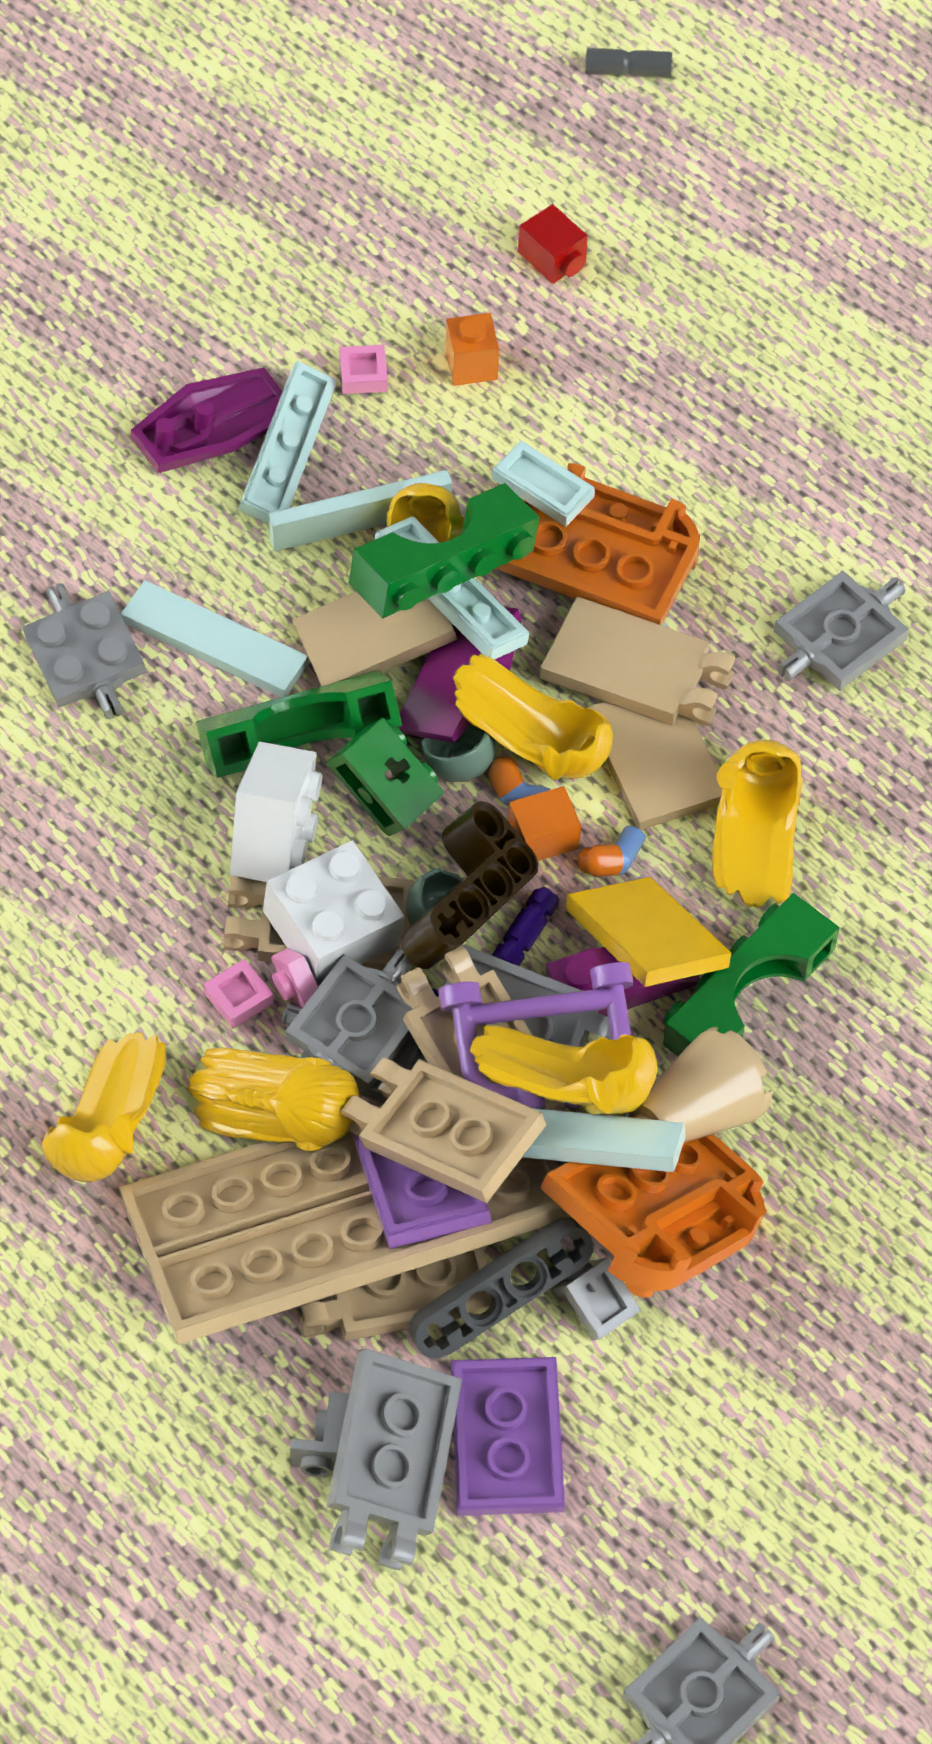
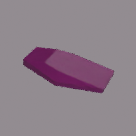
[130,367,283,474]
[397,606,522,743]

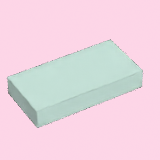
[492,440,595,527]

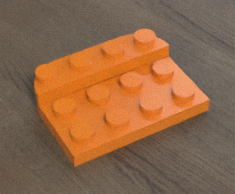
[495,463,700,625]
[540,1134,767,1297]

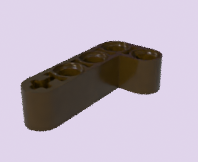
[401,801,539,969]

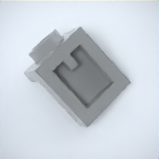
[551,1257,641,1340]
[290,1391,349,1477]

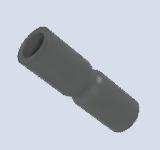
[585,48,672,78]

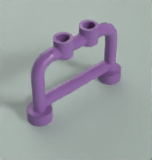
[438,962,633,1109]

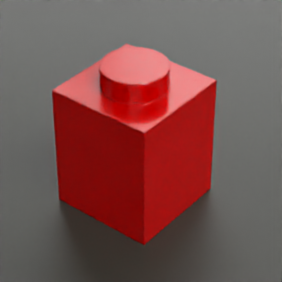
[518,204,588,284]

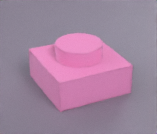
[339,345,388,394]
[271,948,318,1007]
[203,959,274,1029]

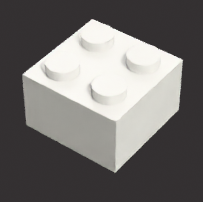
[230,742,322,882]
[263,840,405,986]

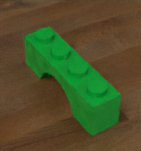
[349,483,540,619]
[195,670,402,778]
[663,893,840,1056]

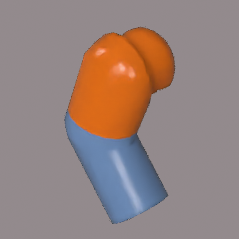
[488,756,551,805]
[577,825,646,877]

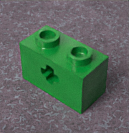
[326,718,445,836]

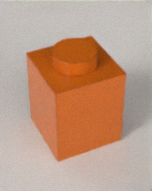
[445,313,499,386]
[508,786,581,861]

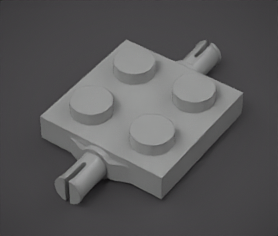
[774,571,909,691]
[22,583,147,720]
[285,949,413,1091]
[623,1617,781,1744]

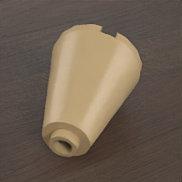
[629,1027,772,1143]

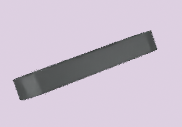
[409,1218,594,1358]

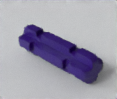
[491,886,559,966]

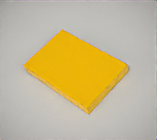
[565,877,731,987]

